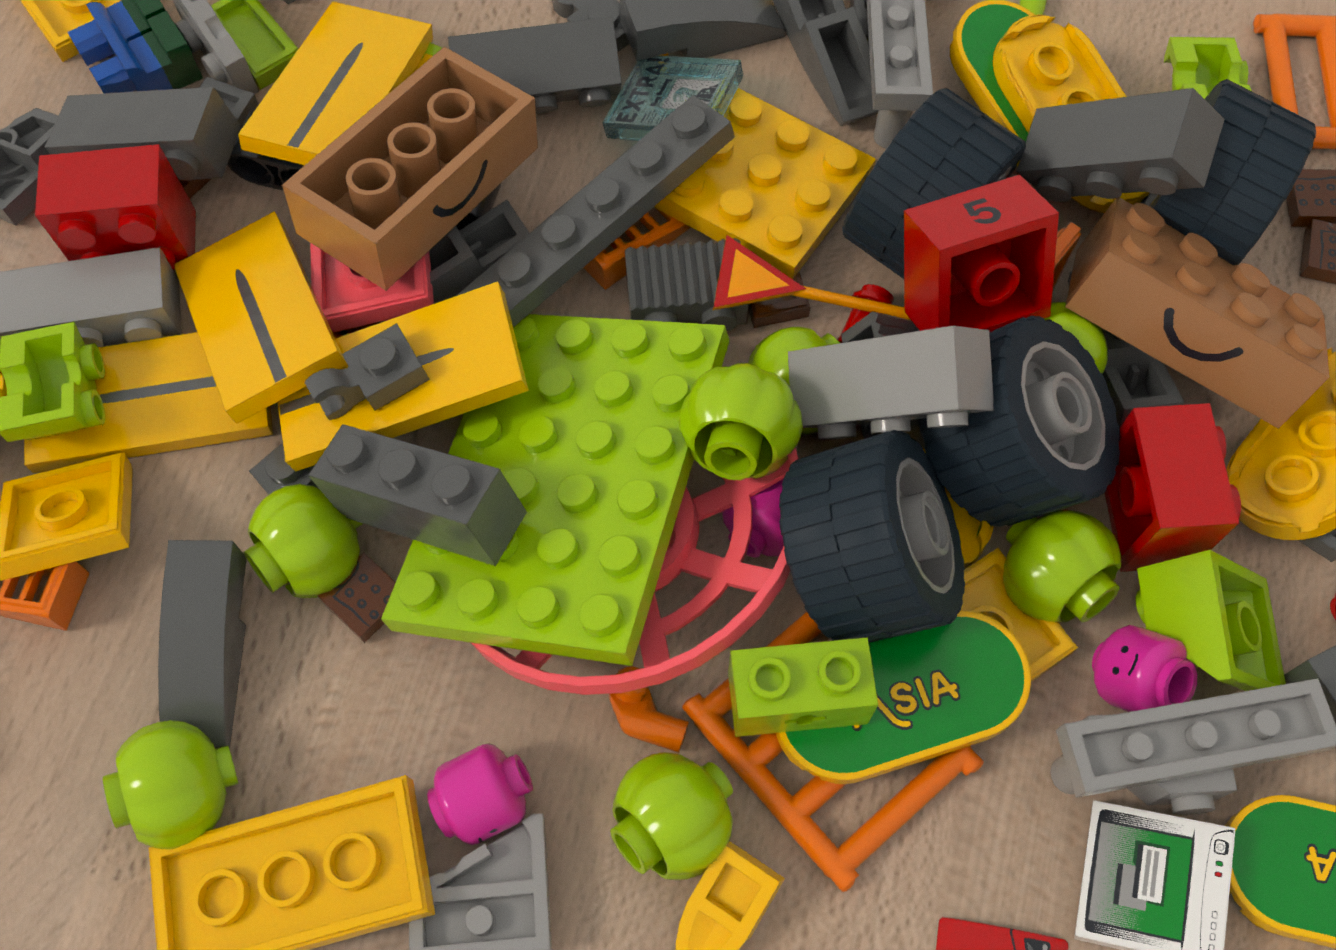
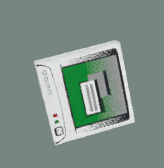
[1074,800,1236,950]

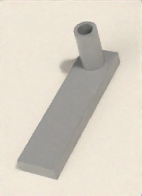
[866,0,933,148]
[1051,678,1336,798]

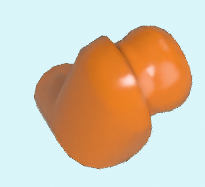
[609,666,689,753]

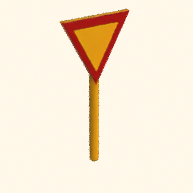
[713,235,911,320]

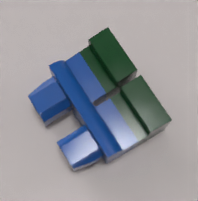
[67,0,204,93]

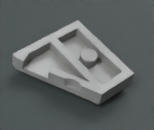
[173,0,259,94]
[409,813,552,950]

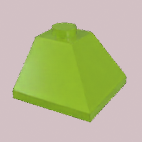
[1136,550,1286,691]

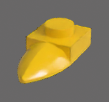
[676,841,785,950]

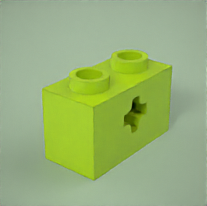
[728,637,878,737]

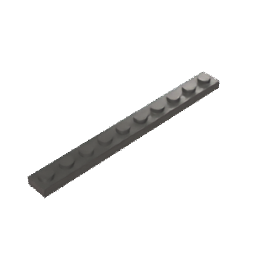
[249,95,735,495]

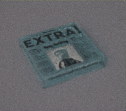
[603,56,744,141]

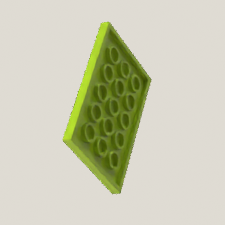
[381,314,730,666]

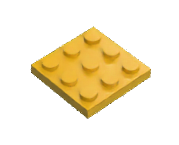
[654,87,876,279]

